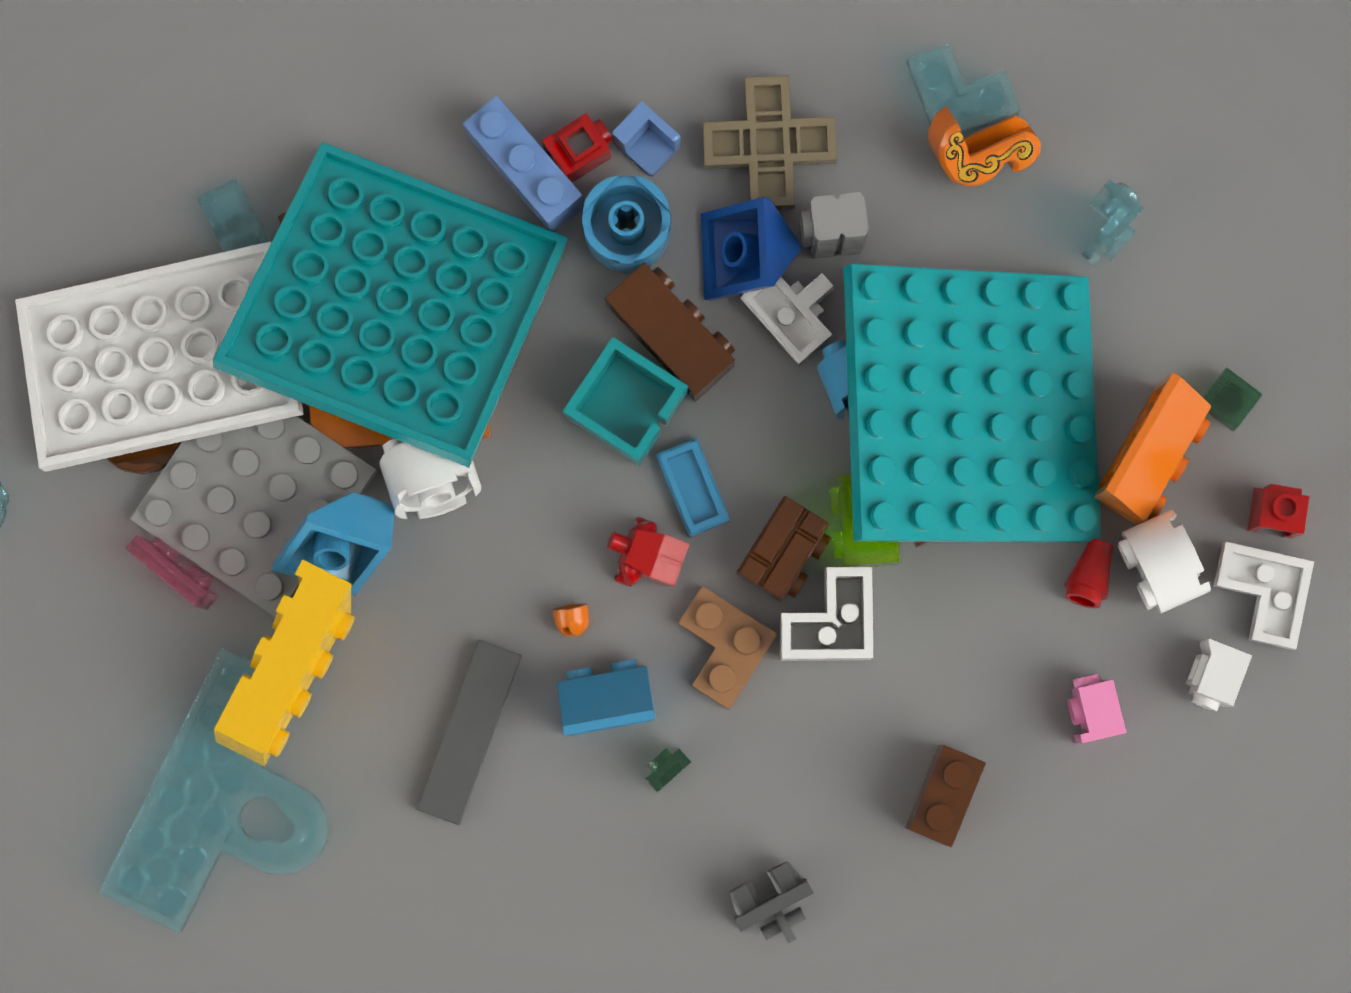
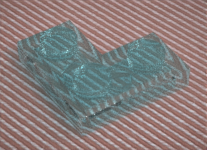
[906,44,1021,134]

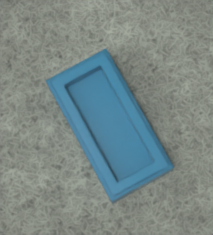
[656,438,730,538]

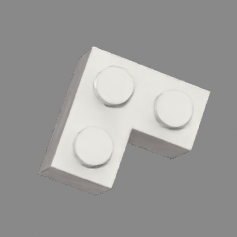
[780,567,873,661]

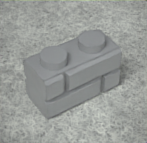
[799,191,869,259]

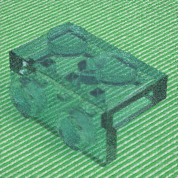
[1081,179,1144,266]

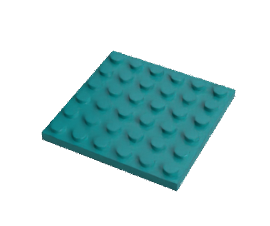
[213,142,568,468]
[843,264,1101,543]

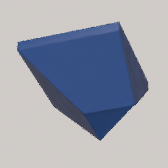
[701,197,802,301]

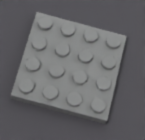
[130,416,378,617]

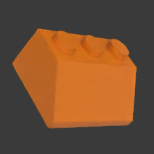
[1094,373,1211,525]

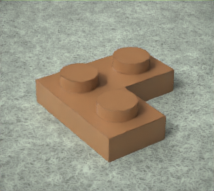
[678,586,778,710]

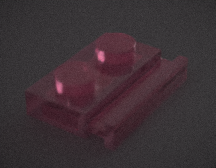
[125,535,219,610]

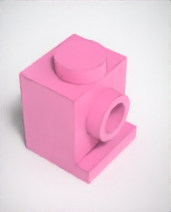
[1067,673,1127,744]

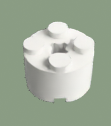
[379,439,482,519]
[1117,509,1211,614]

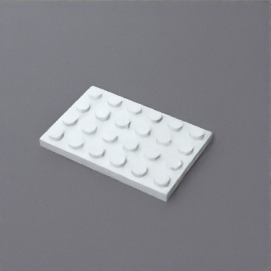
[15,241,304,472]

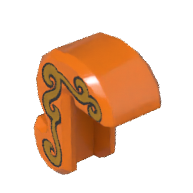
[928,106,1041,187]

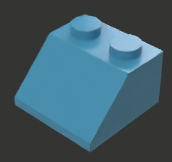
[557,659,657,736]

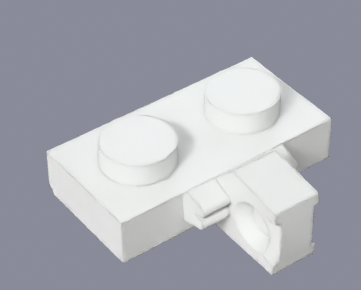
[740,273,834,365]

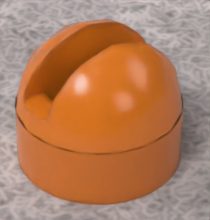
[552,603,590,637]

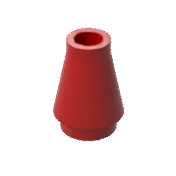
[1064,538,1114,609]

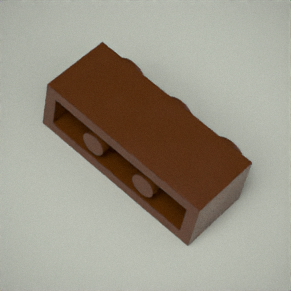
[605,262,735,402]

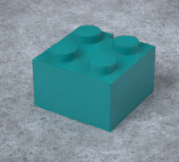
[563,337,688,467]

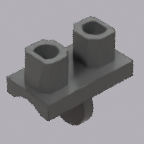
[729,861,814,943]

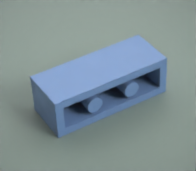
[463,95,584,232]

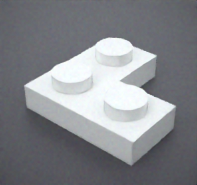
[1213,542,1314,650]

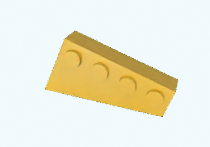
[214,559,355,766]

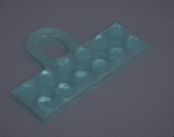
[98,647,328,933]

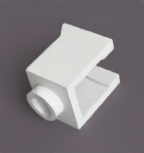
[1186,639,1252,712]

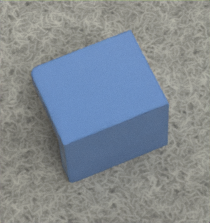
[612,101,681,177]

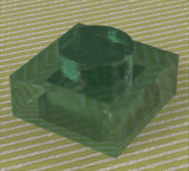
[1203,368,1263,432]
[646,748,691,792]

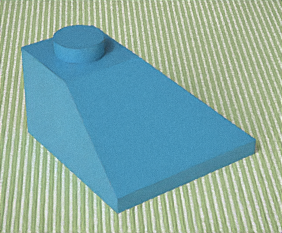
[272,492,394,595]

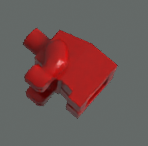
[607,517,689,587]

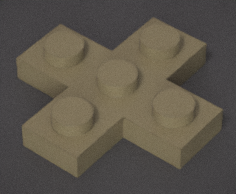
[703,75,837,210]

